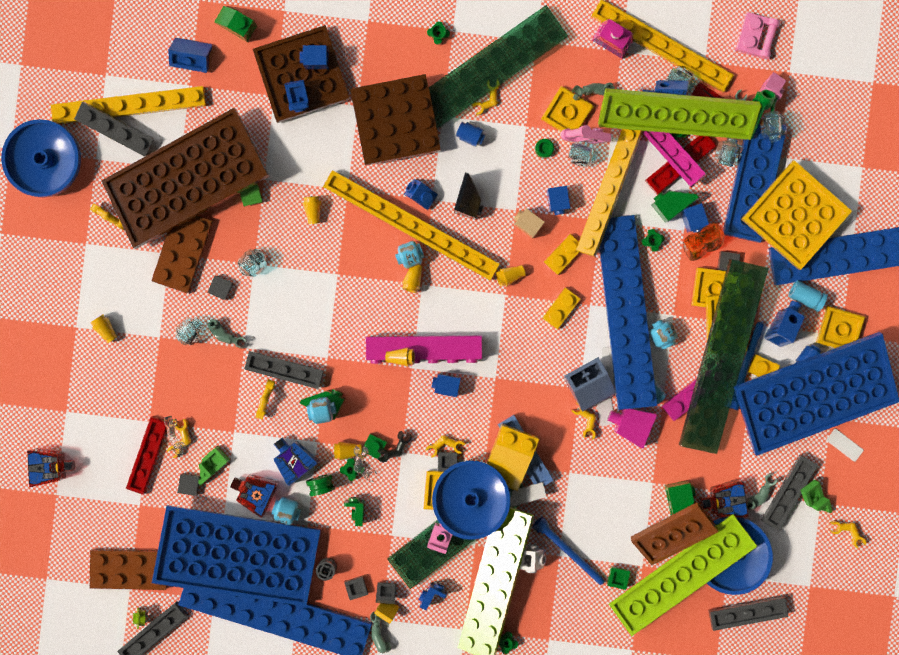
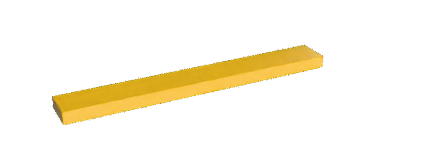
[591,0,734,92]

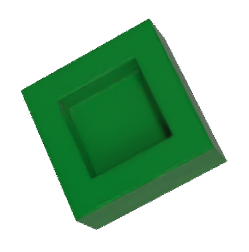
[362,433,387,459]
[607,566,630,590]

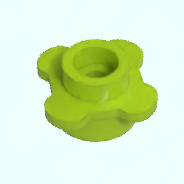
[133,608,145,629]

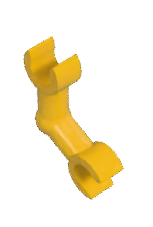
[472,80,499,116]
[90,203,125,231]
[255,379,276,420]
[571,402,596,440]
[167,419,191,458]
[425,435,465,458]
[829,520,866,549]

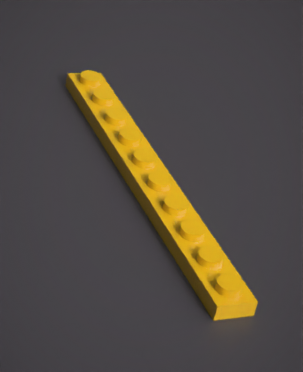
[323,170,499,281]

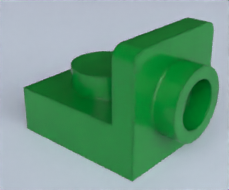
[344,497,365,527]

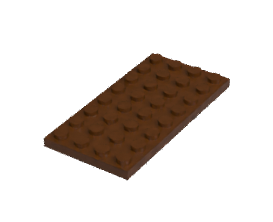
[101,108,270,249]

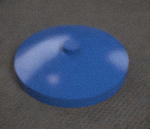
[1,119,81,198]
[432,461,510,540]
[707,516,773,595]

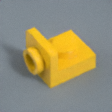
[748,354,780,377]

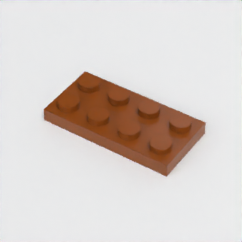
[151,216,213,294]
[631,502,718,566]
[89,549,168,590]

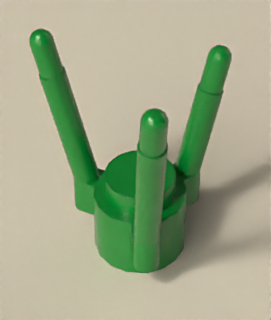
[751,89,778,139]

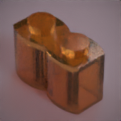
[683,223,724,261]

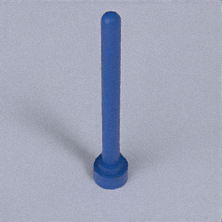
[723,322,764,411]
[532,516,605,585]

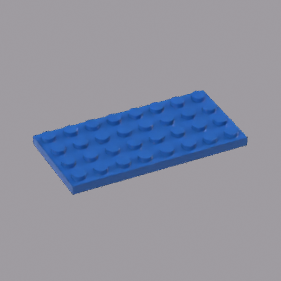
[734,332,899,456]
[152,505,320,606]

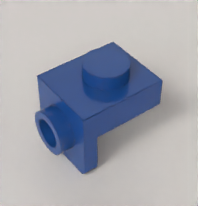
[285,80,309,112]
[404,179,438,210]
[418,582,447,610]

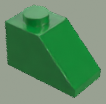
[214,6,257,42]
[651,191,699,222]
[299,389,346,420]
[664,480,696,516]

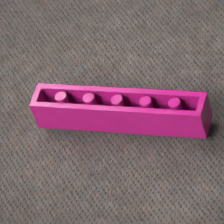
[366,336,482,364]

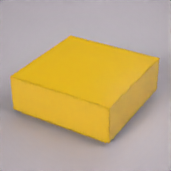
[374,603,399,624]

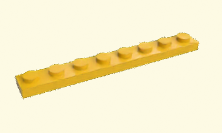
[50,86,206,124]
[576,129,643,257]

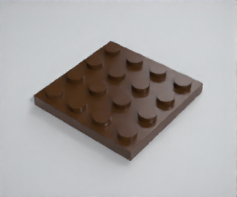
[253,25,350,123]
[350,74,441,166]

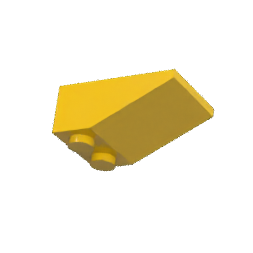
[487,424,539,491]

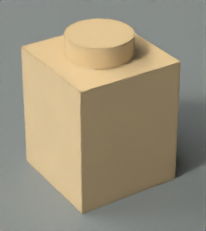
[514,208,544,238]

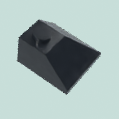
[454,172,484,220]

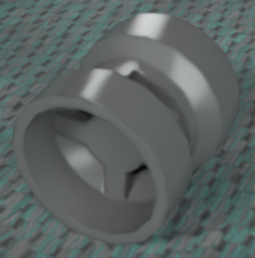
[316,558,337,581]

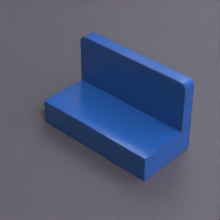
[168,38,212,73]

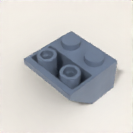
[563,357,616,412]

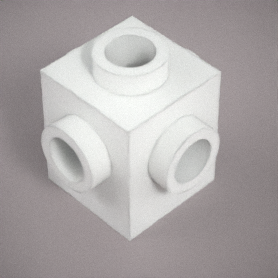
[520,544,546,573]

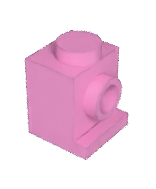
[759,72,786,101]
[427,522,452,554]

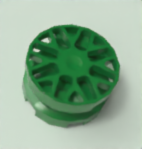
[306,474,336,496]

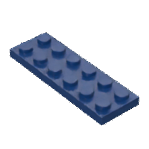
[722,124,787,243]

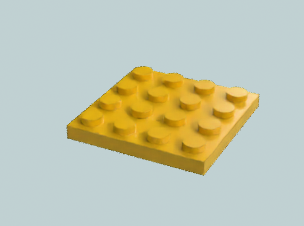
[741,160,852,270]

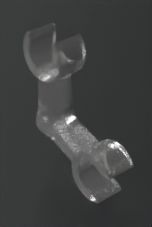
[164,415,186,456]
[354,446,378,482]

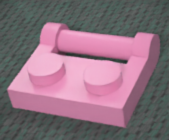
[735,12,780,59]
[561,125,611,145]

